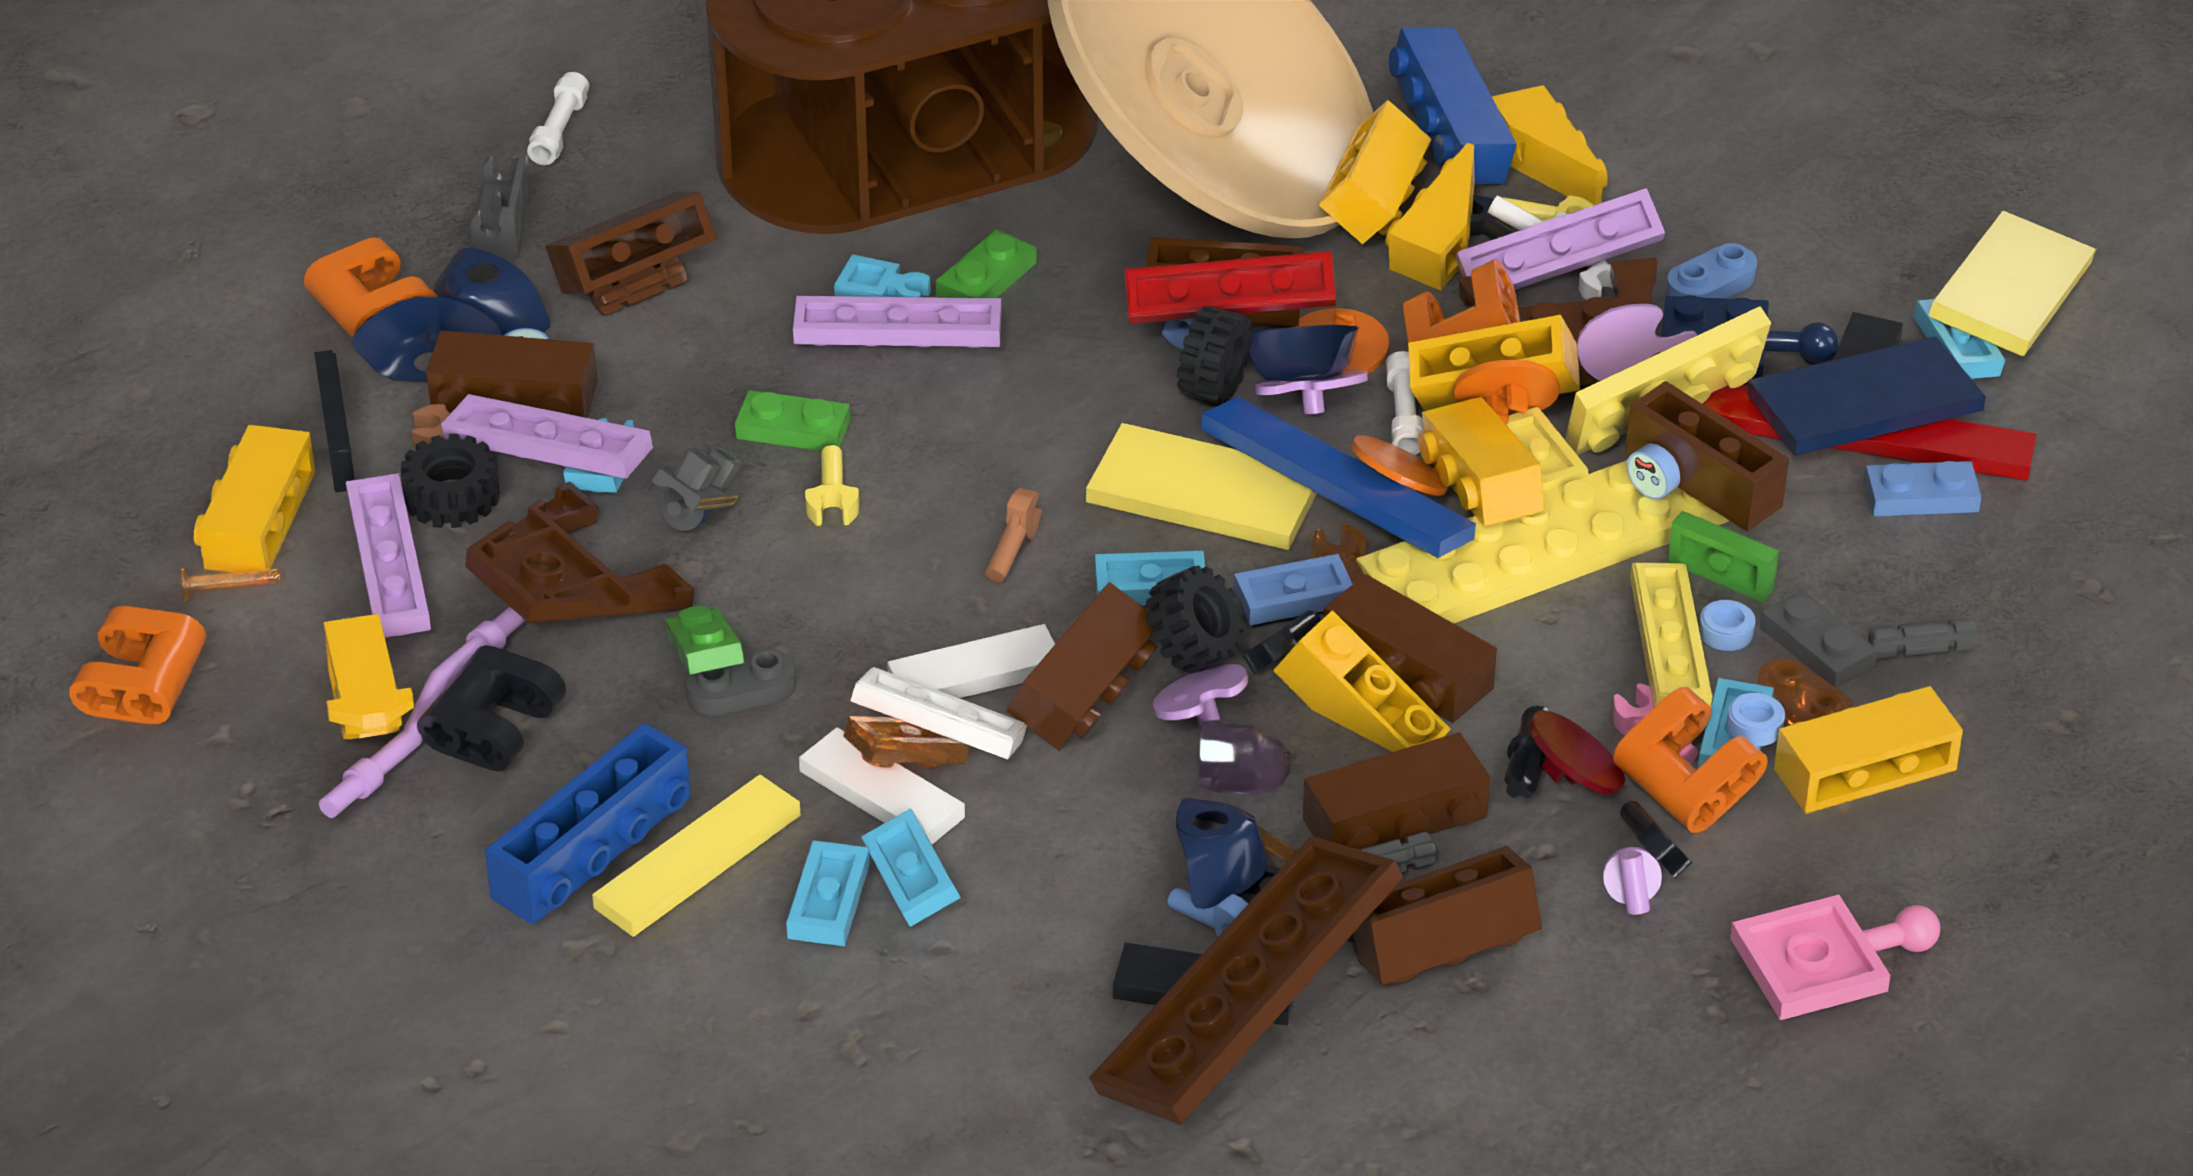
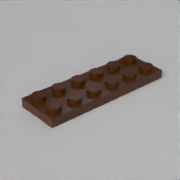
[1089,836,1403,1125]

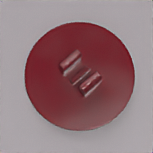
[1529,710,1625,795]

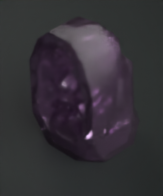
[1199,720,1291,795]

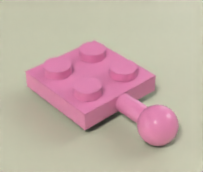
[1730,895,1941,1020]

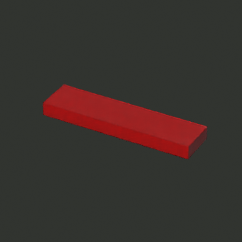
[1125,251,1336,324]

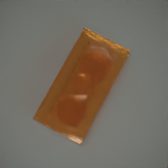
[843,716,970,768]

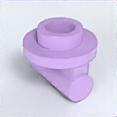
[1603,847,1662,915]

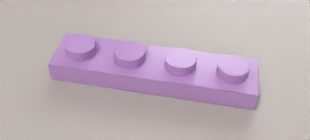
[1456,188,1665,290]
[793,296,1002,348]
[441,394,653,479]
[346,473,431,638]

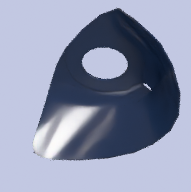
[434,247,550,336]
[352,297,501,381]
[1249,325,1359,381]
[1176,798,1268,909]

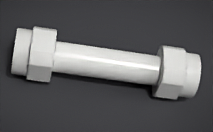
[527,72,589,165]
[1386,351,1424,455]

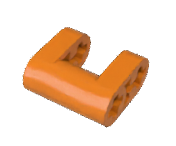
[304,237,438,339]
[1403,258,1520,343]
[69,606,207,724]
[1613,687,1768,833]

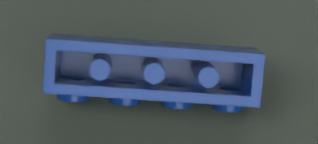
[1389,27,1516,184]
[485,723,691,925]

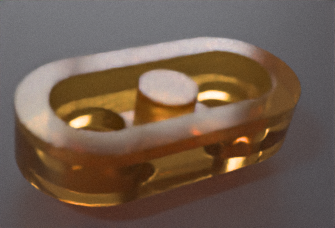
[1757,659,1854,725]

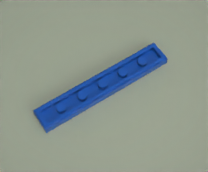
[1201,397,1476,558]

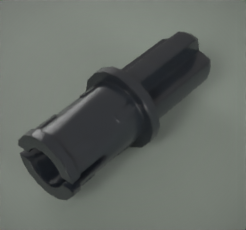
[1504,706,1548,798]

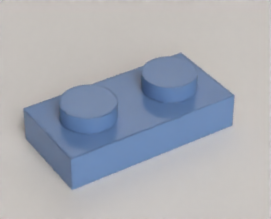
[1864,461,1982,517]
[1234,554,1353,625]

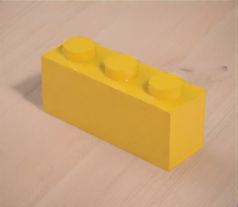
[1318,100,1431,245]
[1408,315,1580,411]
[1418,397,1545,527]
[194,425,316,577]
[1774,686,1963,814]

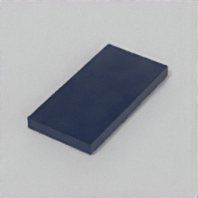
[1747,336,1986,456]

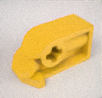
[323,614,414,739]

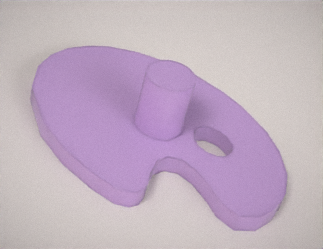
[1577,304,1698,381]
[1255,370,1368,414]
[1153,664,1248,726]

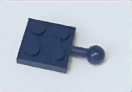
[1659,295,1839,379]

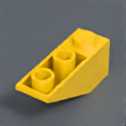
[1492,85,1608,205]
[1385,143,1475,291]
[1273,610,1451,752]

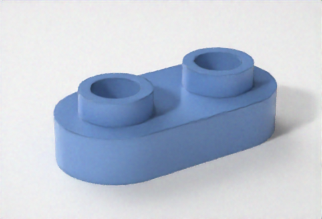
[1666,243,1757,299]

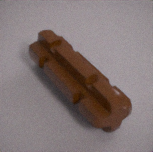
[591,256,687,316]

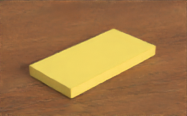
[1929,211,2096,356]
[1086,423,1317,550]

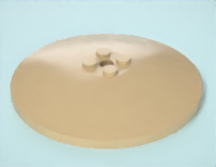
[1048,0,1373,239]

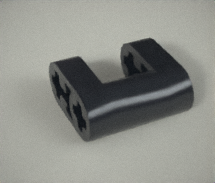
[417,645,566,771]

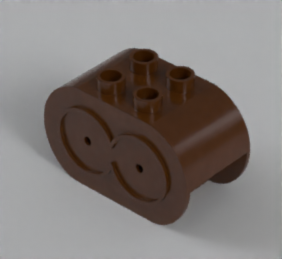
[706,0,1098,234]

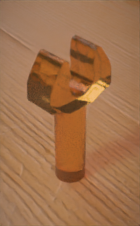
[1312,523,1367,584]

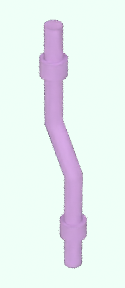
[319,606,526,818]

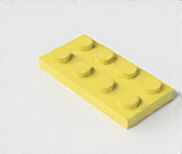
[1565,306,1771,456]

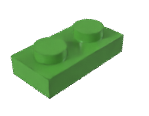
[936,229,1037,298]
[735,390,851,451]
[1668,511,1779,603]
[665,606,744,674]

